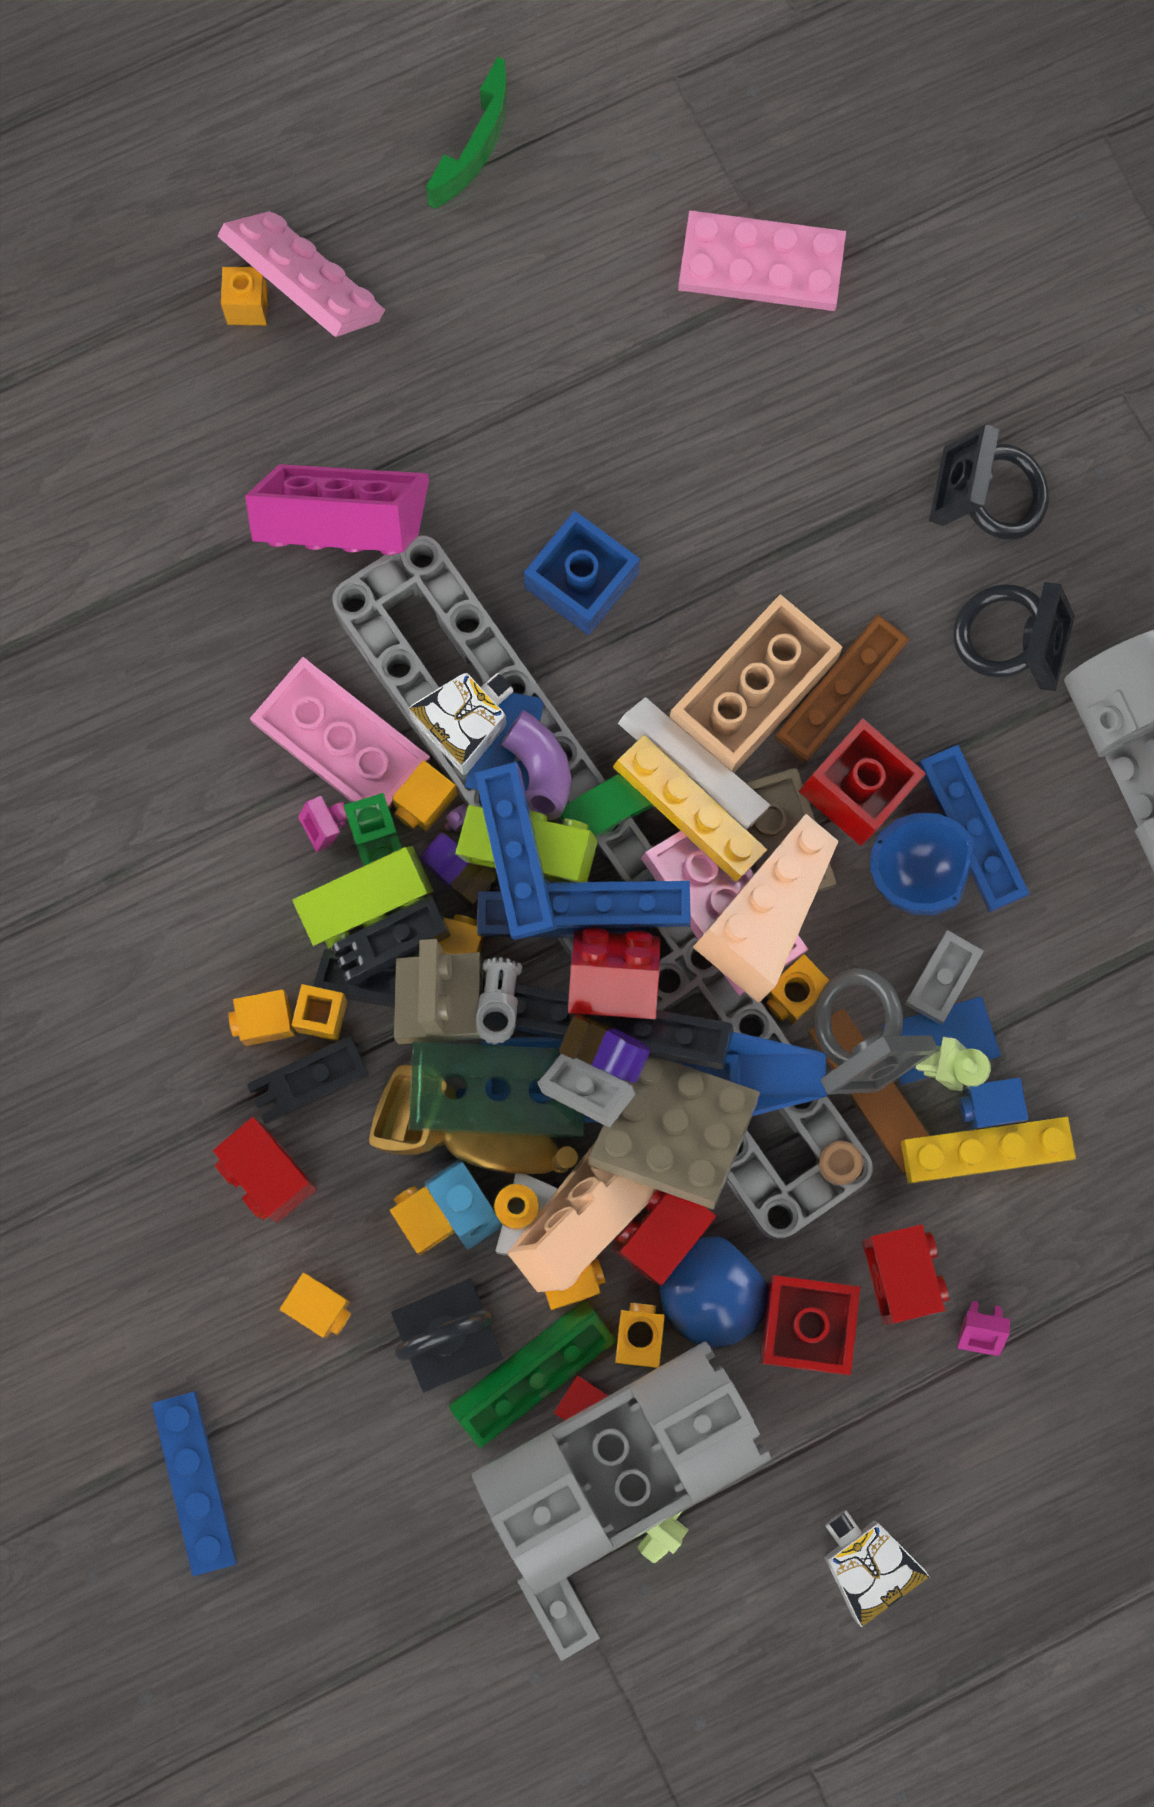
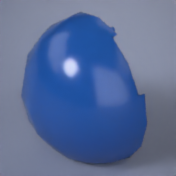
[870,813,974,916]
[659,1236,769,1348]

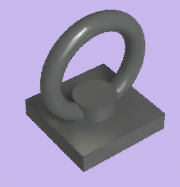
[814,968,939,1094]

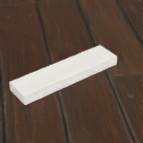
[618,697,771,830]

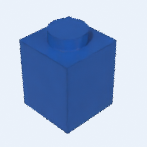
[959,1078,1028,1130]

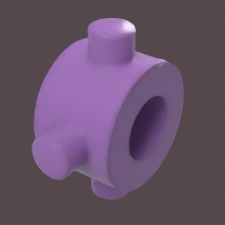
[444,804,468,832]

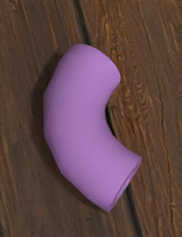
[501,710,572,820]

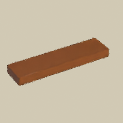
[774,614,910,764]
[807,1008,929,1174]

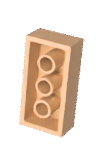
[669,594,843,773]

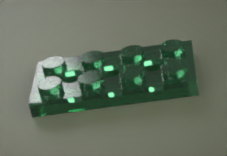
[408,1042,584,1138]

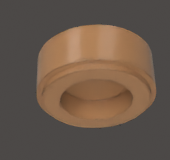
[818,1141,863,1185]

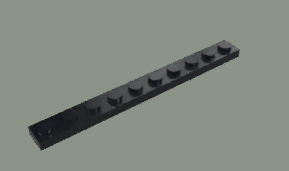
[313,949,734,1070]

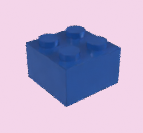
[524,510,640,636]

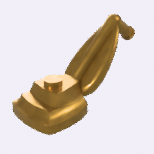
[369,1065,578,1174]

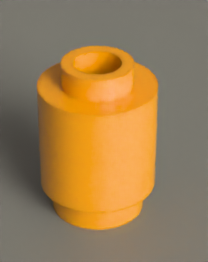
[495,1184,540,1231]

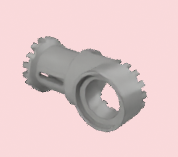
[476,957,522,1044]

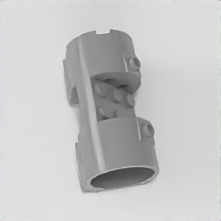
[1064,630,1154,872]
[471,1341,771,1595]

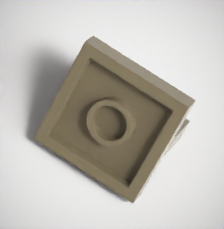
[394,939,483,1044]

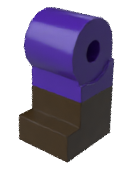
[419,833,499,912]
[558,1014,651,1083]

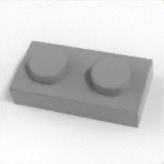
[904,930,984,1025]
[538,1054,636,1128]
[517,1577,600,1661]

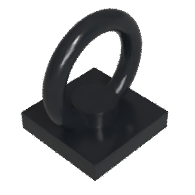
[929,424,1049,539]
[954,582,1075,691]
[391,1278,504,1393]

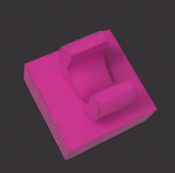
[298,796,348,852]
[957,1301,1010,1356]

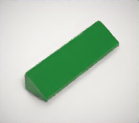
[449,1300,617,1449]

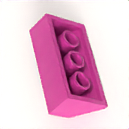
[245,464,429,555]

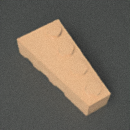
[693,814,838,1003]
[507,1140,657,1292]

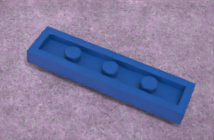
[918,745,1030,913]
[475,762,556,940]
[546,881,691,928]
[152,1391,238,1576]

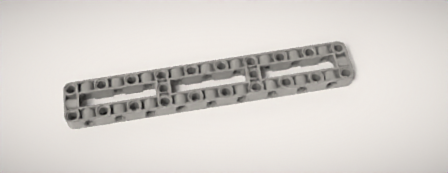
[333,536,873,1240]

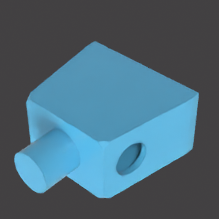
[424,1159,502,1250]

